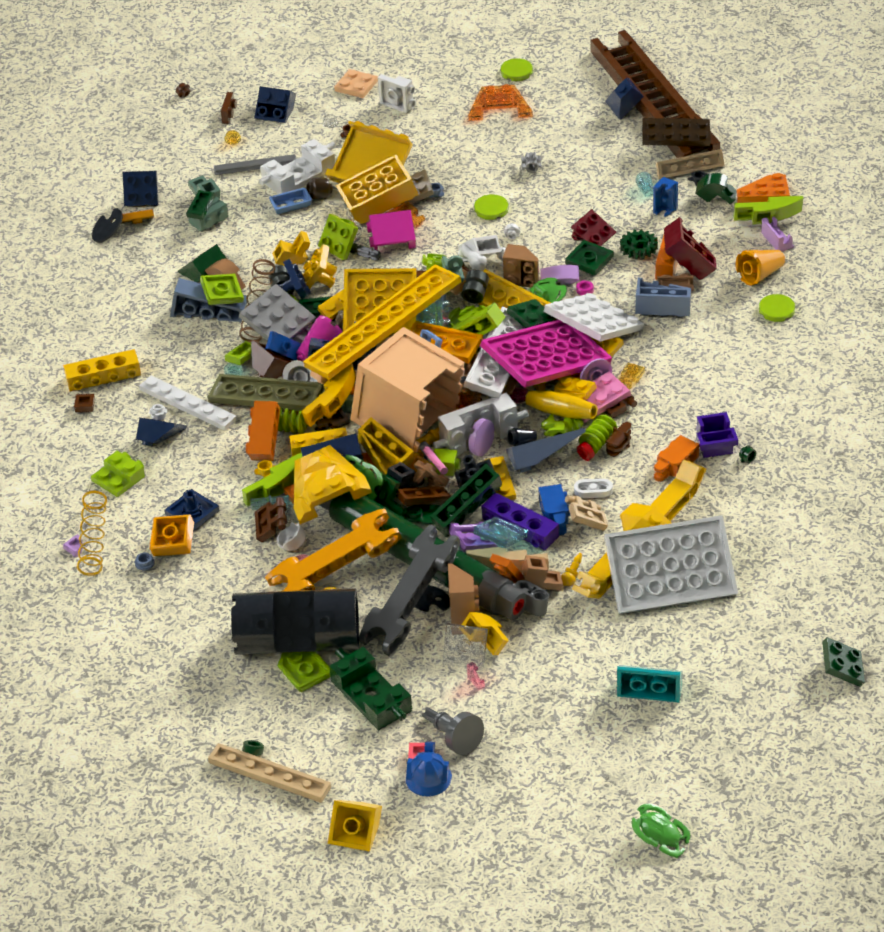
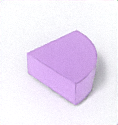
[63,534,83,558]

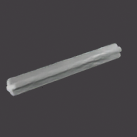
[214,154,296,175]

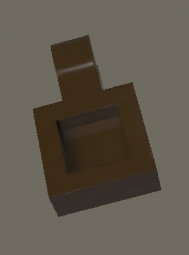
[315,408,349,432]

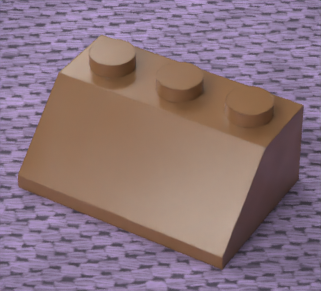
[448,564,479,635]

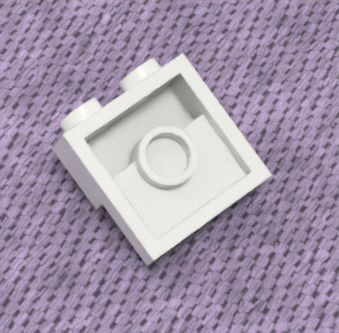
[378,74,416,113]

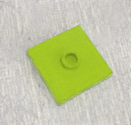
[200,274,244,305]

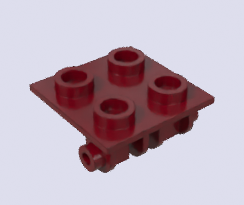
[570,209,617,246]

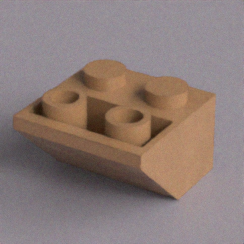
[503,244,539,287]

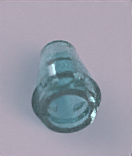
[636,172,653,197]

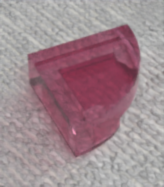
[467,662,485,690]

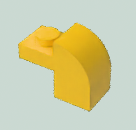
[272,231,310,266]
[459,612,509,655]

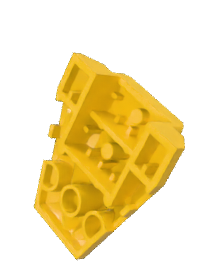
[293,445,372,525]

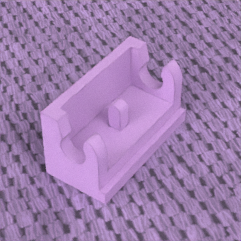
[761,217,794,252]

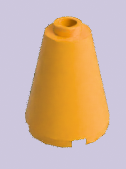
[735,250,785,286]

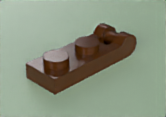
[396,486,451,507]

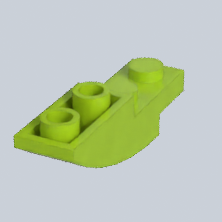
[733,196,804,225]
[242,452,303,506]

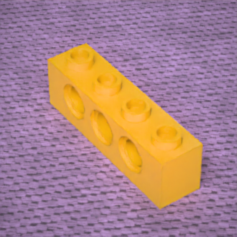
[63,349,141,392]

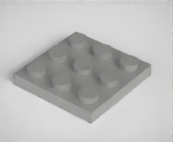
[239,284,316,341]

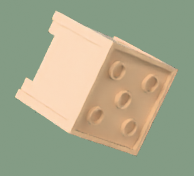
[350,327,465,453]

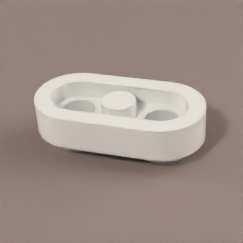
[574,479,613,498]

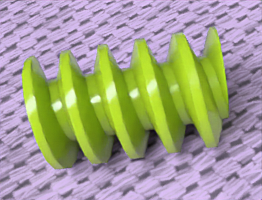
[278,407,307,434]
[578,415,617,455]

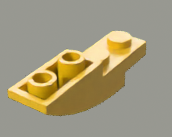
[301,363,356,427]

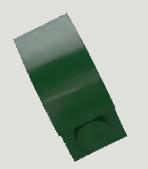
[695,173,736,204]

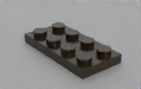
[642,118,711,146]

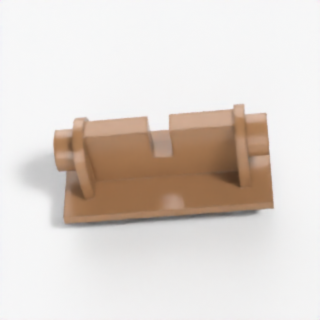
[657,274,694,291]

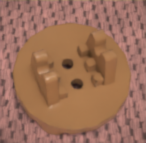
[413,460,450,487]

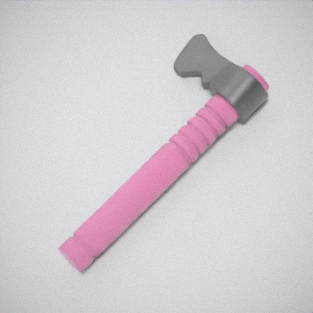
[419,442,448,475]

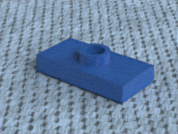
[265,331,301,361]

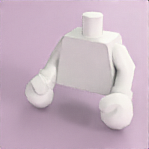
[458,235,506,271]

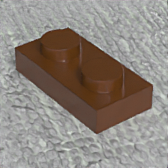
[221,92,237,124]

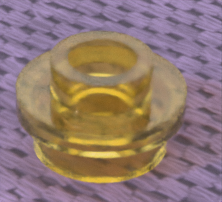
[224,130,241,145]

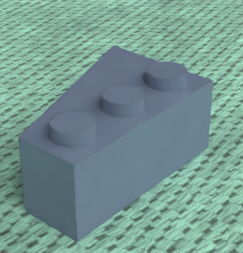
[635,277,691,317]

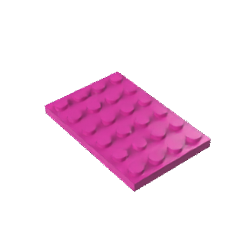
[480,320,612,388]

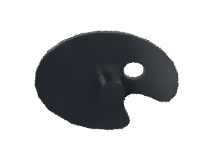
[92,208,123,243]
[415,585,450,612]

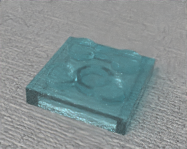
[473,517,528,548]

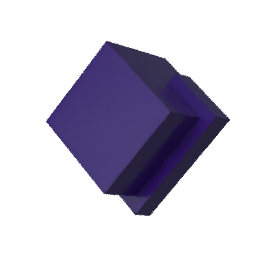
[696,412,739,458]

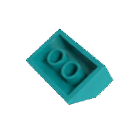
[617,665,683,703]

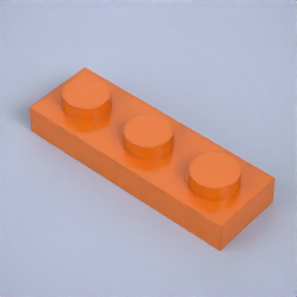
[489,553,524,584]

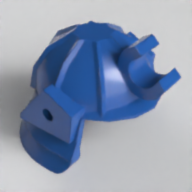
[406,741,452,797]

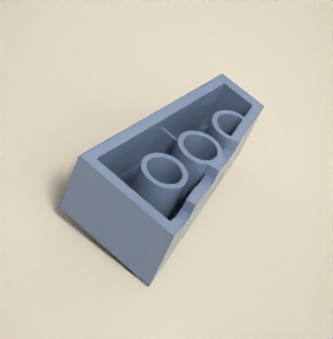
[170,278,247,322]

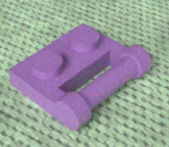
[449,521,499,552]

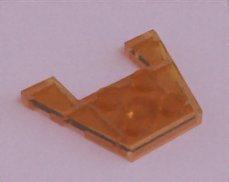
[468,84,533,121]

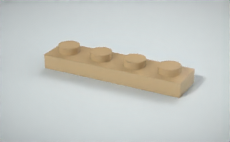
[655,149,725,179]

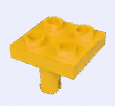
[303,244,337,289]

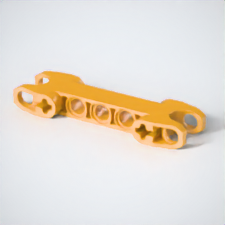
[265,509,401,591]

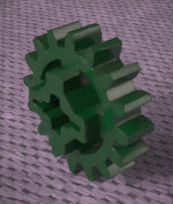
[620,229,658,259]

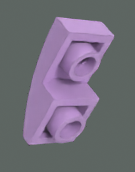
[540,265,579,285]

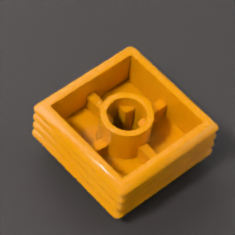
[149,515,194,556]

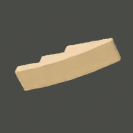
[466,546,549,573]

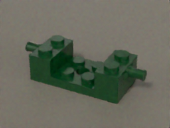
[329,647,412,731]

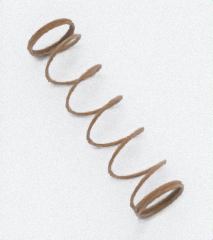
[239,259,276,342]

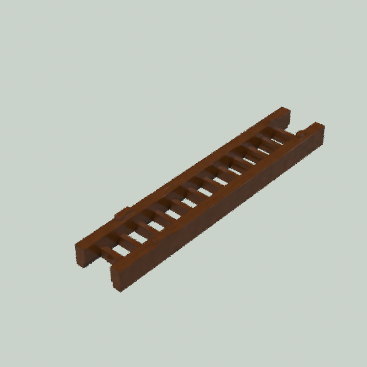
[590,30,720,158]

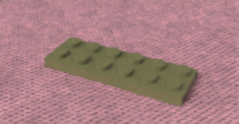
[207,374,324,411]

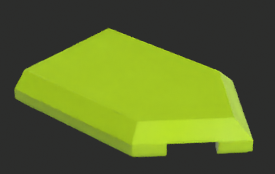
[277,652,330,692]

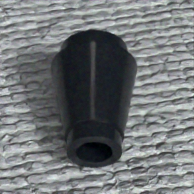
[507,428,537,446]

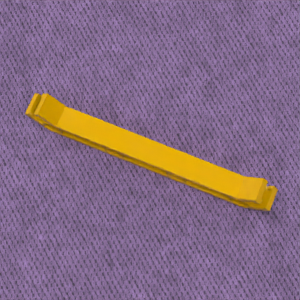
[572,459,707,599]

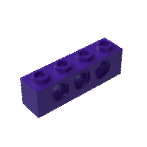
[481,492,559,551]

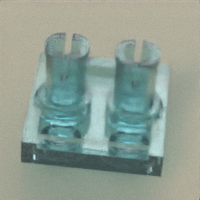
[417,297,451,328]

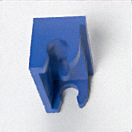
[653,177,678,217]

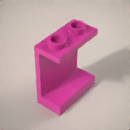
[366,210,416,251]

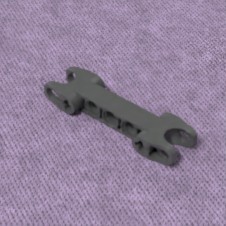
[359,525,461,656]

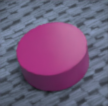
[576,281,594,296]

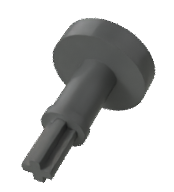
[422,707,484,755]

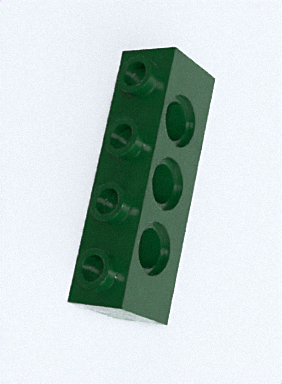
[430,464,502,537]

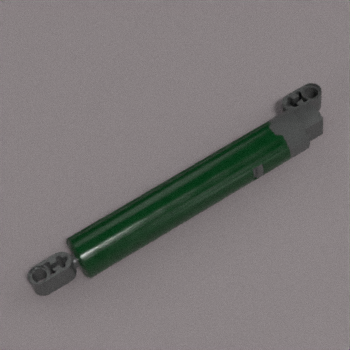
[319,491,549,620]

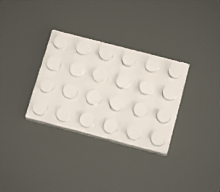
[604,515,738,614]

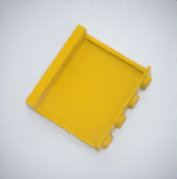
[325,121,413,183]

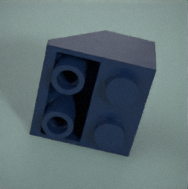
[254,86,296,123]

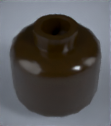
[306,178,333,200]

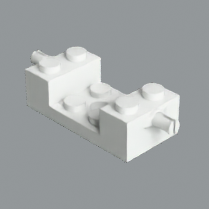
[259,139,336,194]
[433,393,529,455]

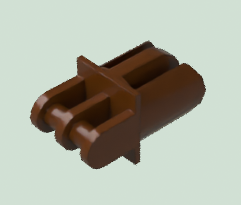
[606,422,631,457]

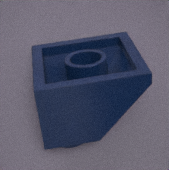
[605,78,644,120]
[136,417,187,446]

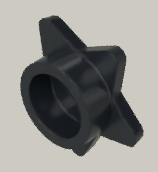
[688,170,708,186]

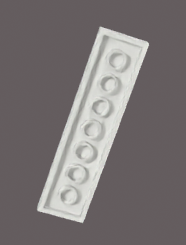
[463,307,525,399]

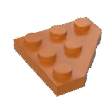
[736,173,790,203]

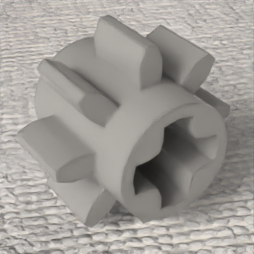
[521,152,542,173]

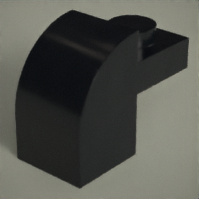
[387,462,425,489]

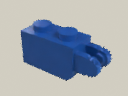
[538,484,571,536]

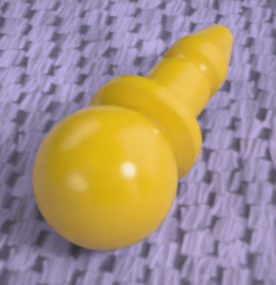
[561,553,582,586]

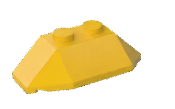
[620,503,671,531]

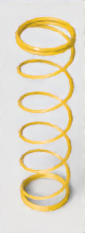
[77,490,107,576]

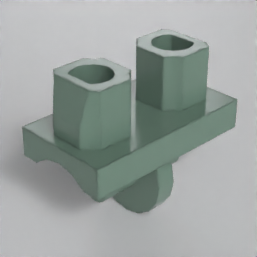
[441,255,464,287]

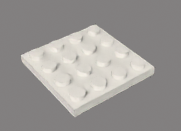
[544,293,644,341]

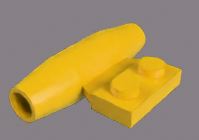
[526,376,598,419]

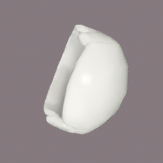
[277,522,306,551]

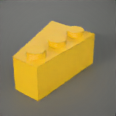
[358,417,414,474]

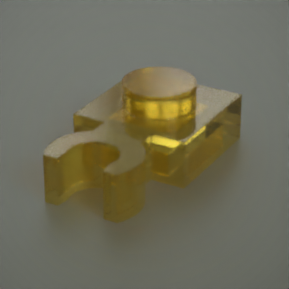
[619,362,645,390]

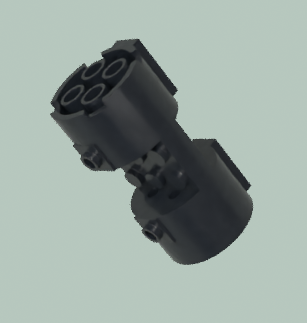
[231,588,359,655]

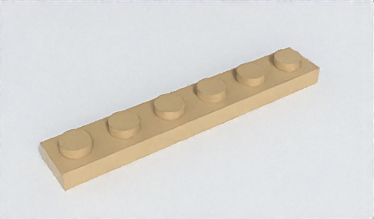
[208,743,331,803]

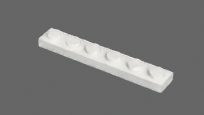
[139,375,237,431]

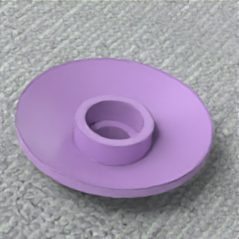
[580,358,612,381]

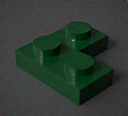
[374,474,407,518]

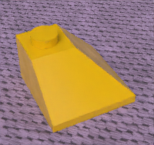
[327,800,382,851]

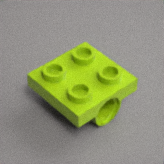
[318,214,358,260]

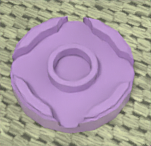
[469,418,494,457]

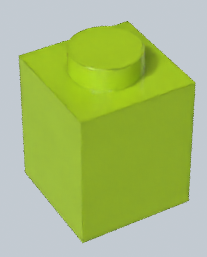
[431,448,461,476]

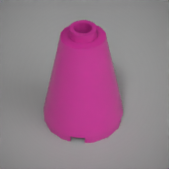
[296,315,342,361]

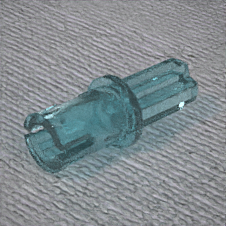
[250,495,290,510]

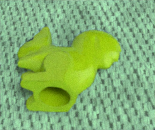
[541,414,583,437]

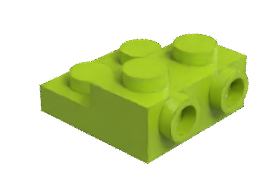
[91,451,145,497]

